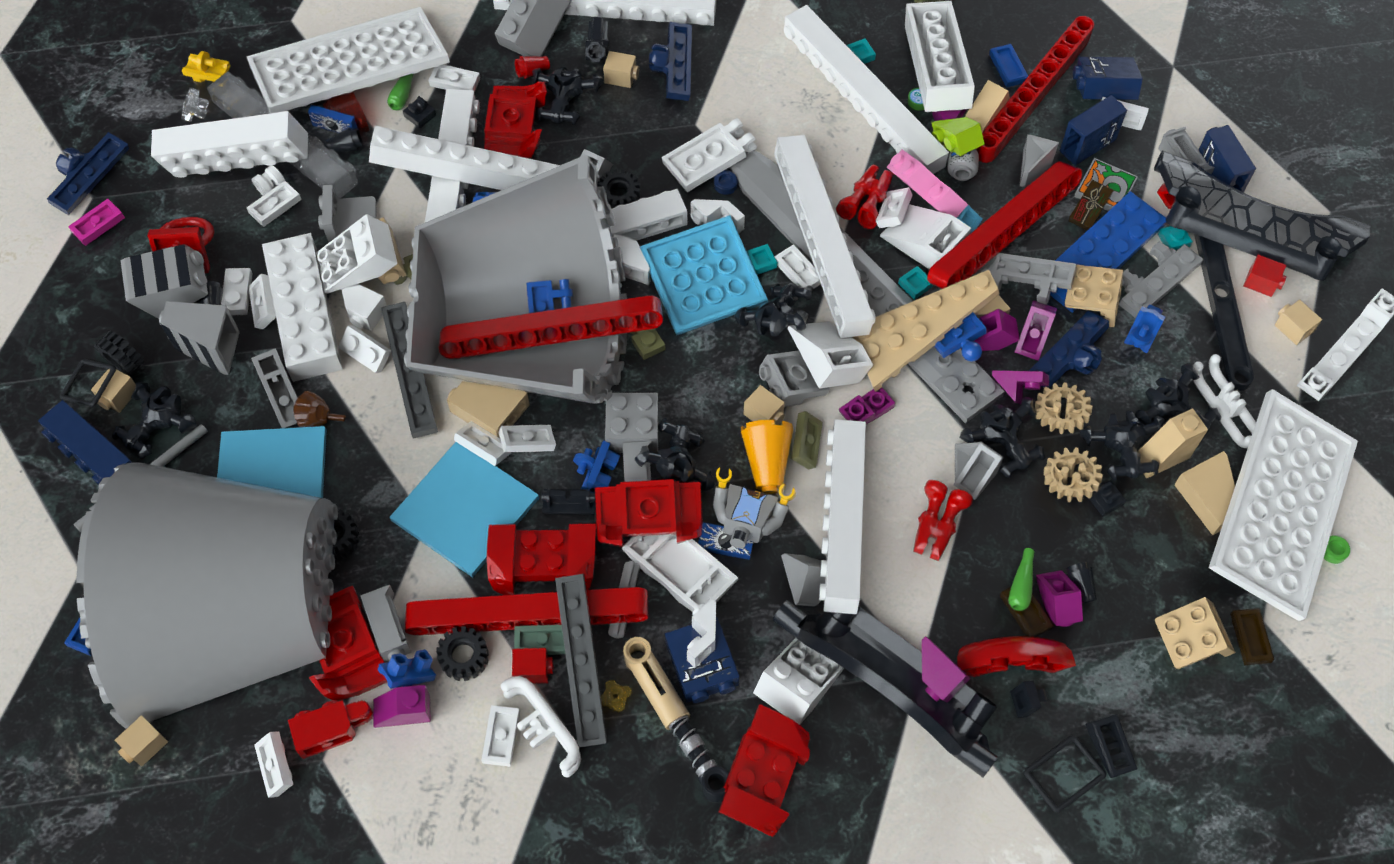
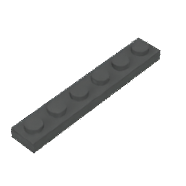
[381,302,438,439]
[555,574,607,747]

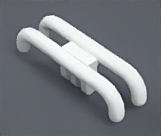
[1193,354,1256,448]
[501,676,581,777]

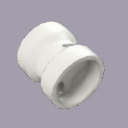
[252,165,285,195]

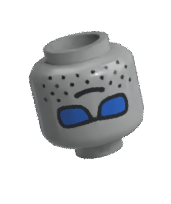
[948,149,979,181]

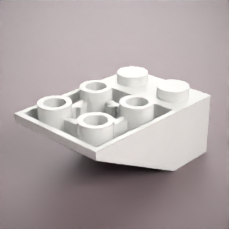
[880,204,971,270]
[316,214,397,294]
[787,321,873,389]
[753,638,844,725]

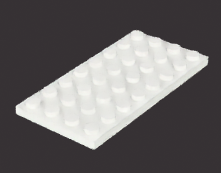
[247,7,449,113]
[1209,389,1358,621]

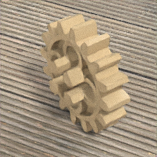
[1035,383,1092,434]
[1044,448,1103,502]

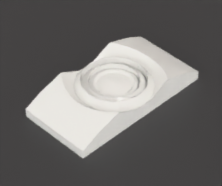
[622,534,738,612]

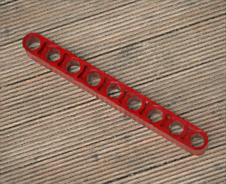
[976,16,1094,163]
[927,161,1082,289]
[439,296,663,359]
[405,587,648,635]

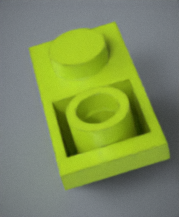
[932,117,984,156]

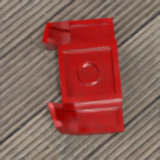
[484,81,547,158]
[595,479,703,547]
[487,524,596,595]
[309,585,387,700]
[719,704,810,837]

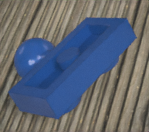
[934,312,987,362]

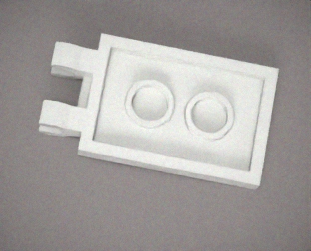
[662,118,757,192]

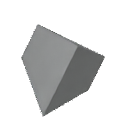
[1020,135,1059,187]
[953,442,1003,500]
[781,553,825,606]

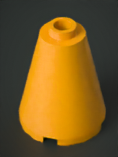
[741,420,793,494]

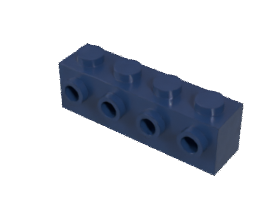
[38,400,132,486]

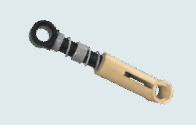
[623,637,729,802]

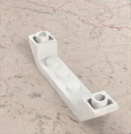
[1297,288,1394,401]

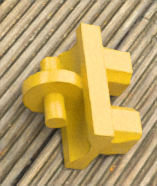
[182,51,230,87]

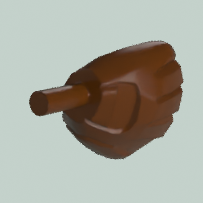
[293,391,346,427]

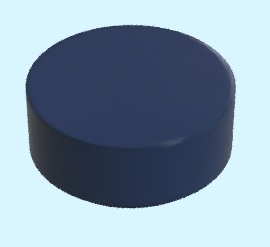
[714,171,738,195]

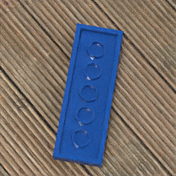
[1050,191,1167,313]

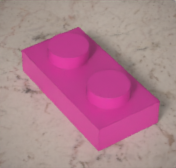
[68,199,125,246]

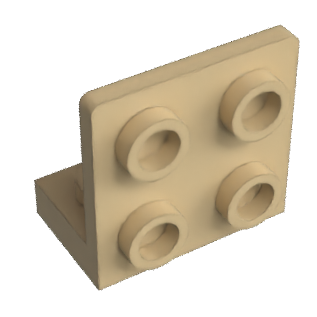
[1065,265,1123,327]
[1155,597,1236,669]

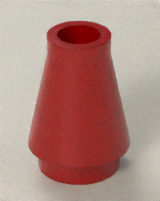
[515,56,550,79]

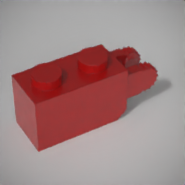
[288,700,373,759]

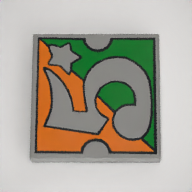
[1074,158,1138,211]

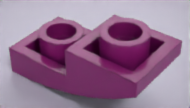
[839,388,895,424]

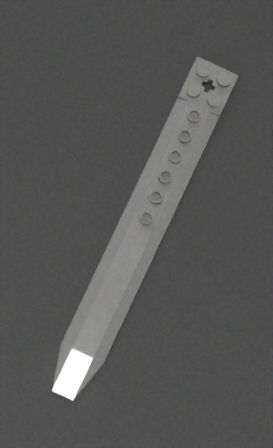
[729,150,1005,424]

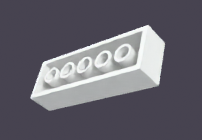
[905,1,975,112]
[151,111,308,178]
[262,233,343,382]

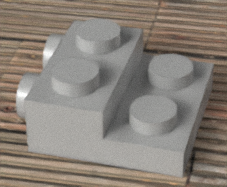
[759,351,830,407]

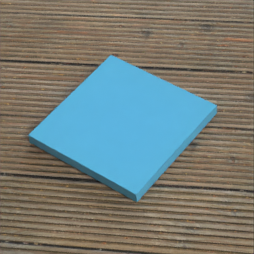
[640,215,768,336]
[217,426,327,498]
[390,442,539,578]

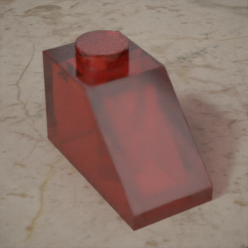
[322,92,369,132]

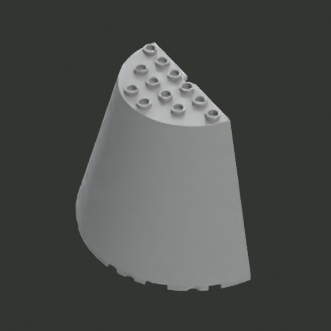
[404,155,627,404]
[76,462,338,729]

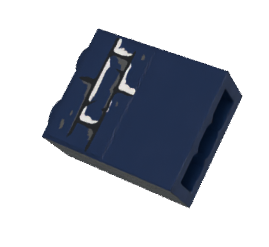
[1073,57,1143,100]
[1059,95,1127,166]
[1199,125,1256,192]
[665,617,739,703]

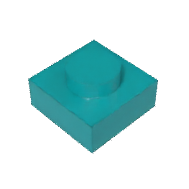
[846,38,876,64]
[1158,226,1193,251]
[747,244,777,275]
[898,266,933,300]

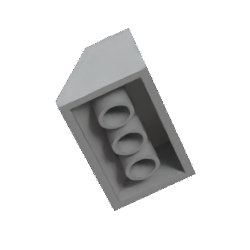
[495,0,572,57]

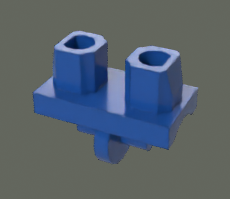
[1124,305,1165,353]
[573,440,620,489]
[378,649,436,689]

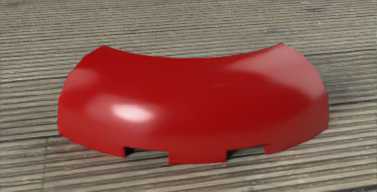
[957,636,1076,677]

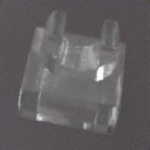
[181,88,209,122]

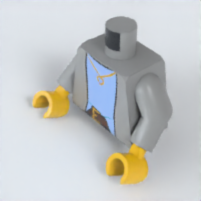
[713,467,796,549]

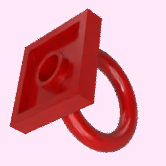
[147,217,214,273]

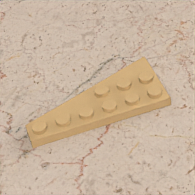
[852,270,1000,392]

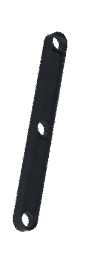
[1194,234,1254,391]

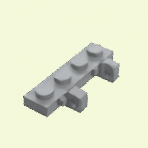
[1119,241,1203,318]
[973,253,1077,305]

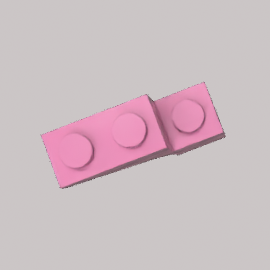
[887,149,968,218]

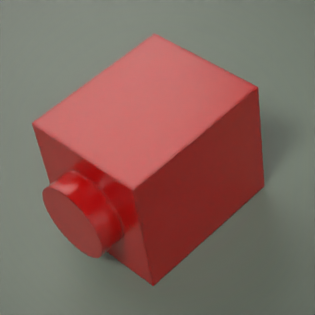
[1243,255,1287,297]
[512,648,553,684]

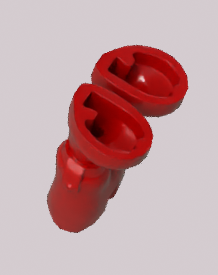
[836,164,893,229]
[913,480,973,561]

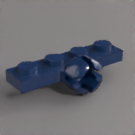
[649,22,692,101]
[47,132,129,216]
[1029,311,1109,388]

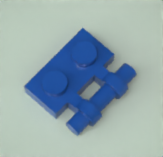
[526,279,573,313]

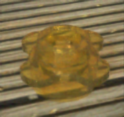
[601,680,631,712]

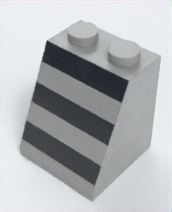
[121,244,208,319]
[159,301,239,375]

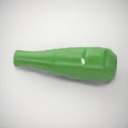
[387,74,414,111]
[1008,548,1035,611]

